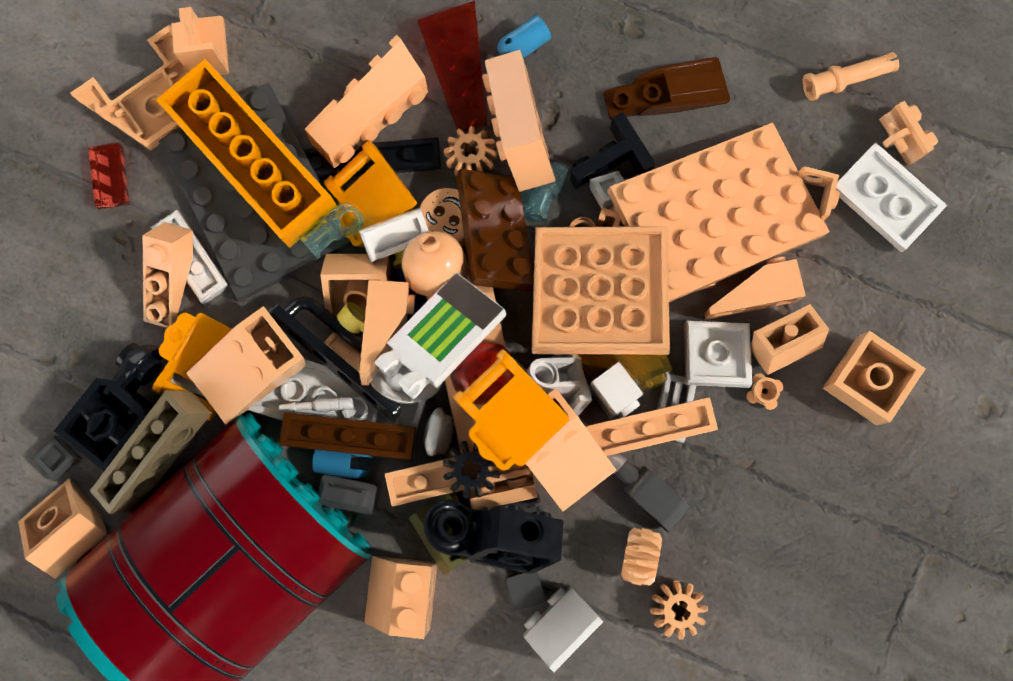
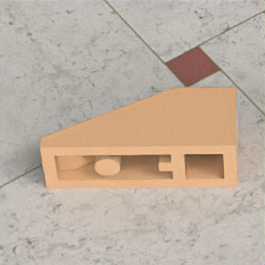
[704,257,806,320]
[359,280,415,385]

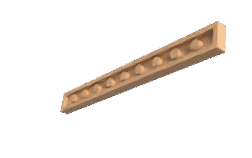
[385,397,718,507]

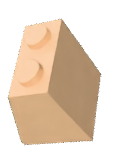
[364,556,437,639]

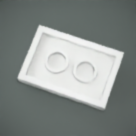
[836,142,947,252]

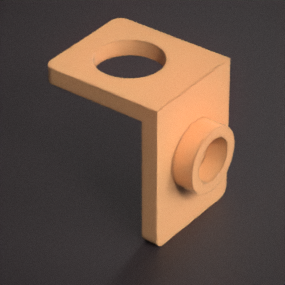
[797,166,840,220]

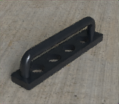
[270,297,402,423]

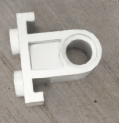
[525,354,592,416]

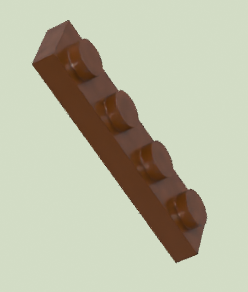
[279,412,416,460]

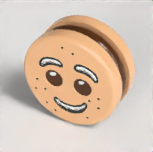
[419,188,465,247]

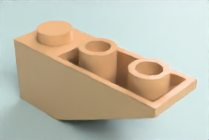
[142,222,193,328]

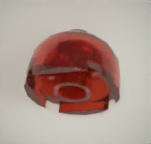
[450,339,514,405]

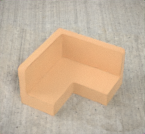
[171,7,229,75]

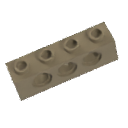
[90,390,211,514]

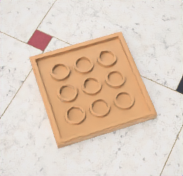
[532,226,670,355]

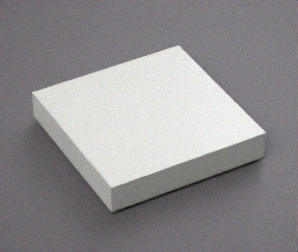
[684,321,752,388]

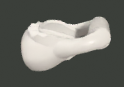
[423,408,454,456]

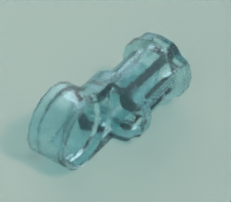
[523,161,570,223]
[298,203,364,259]

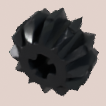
[443,441,500,498]

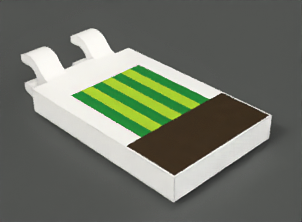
[375,272,507,399]

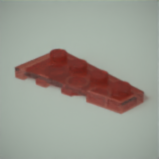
[417,1,487,132]

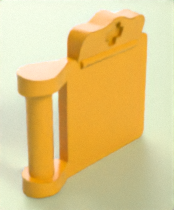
[324,139,417,247]
[151,313,232,421]
[453,349,569,471]

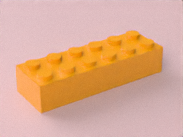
[156,59,338,248]

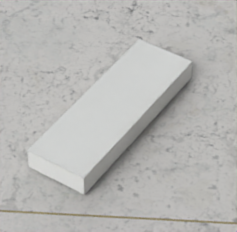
[150,210,230,304]

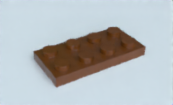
[456,169,534,292]

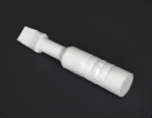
[279,397,354,412]

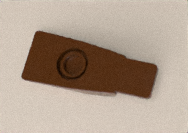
[603,57,730,120]

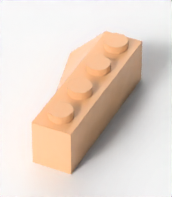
[305,35,428,168]

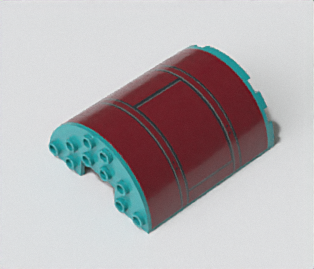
[56,413,373,681]

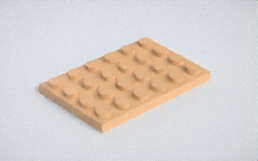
[607,123,829,302]

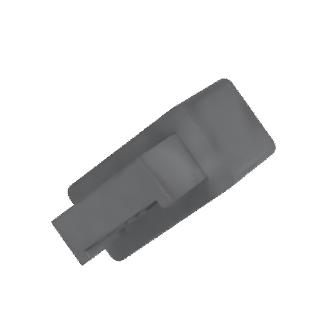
[318,475,381,515]

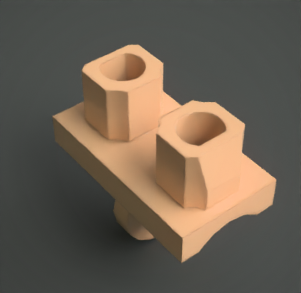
[879,101,938,166]

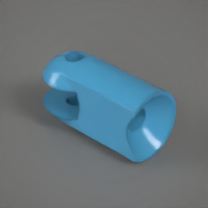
[497,14,552,59]
[313,450,372,478]

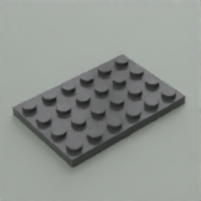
[159,83,352,302]

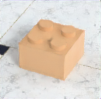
[822,331,926,426]

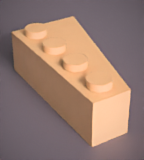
[482,50,556,192]

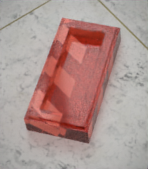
[88,143,130,210]

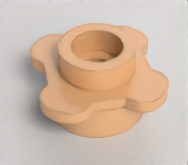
[746,373,783,410]

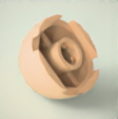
[402,231,468,296]

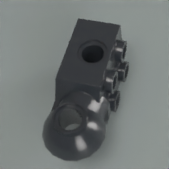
[54,343,162,472]
[424,500,564,574]

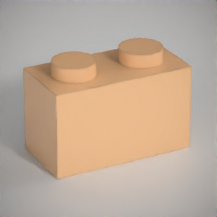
[751,304,829,375]

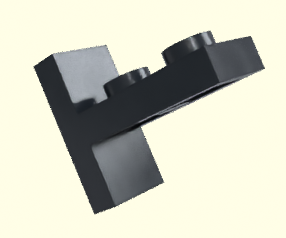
[569,112,656,189]

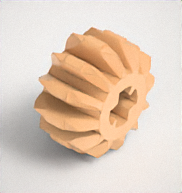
[444,125,497,176]
[621,528,662,586]
[649,580,708,639]

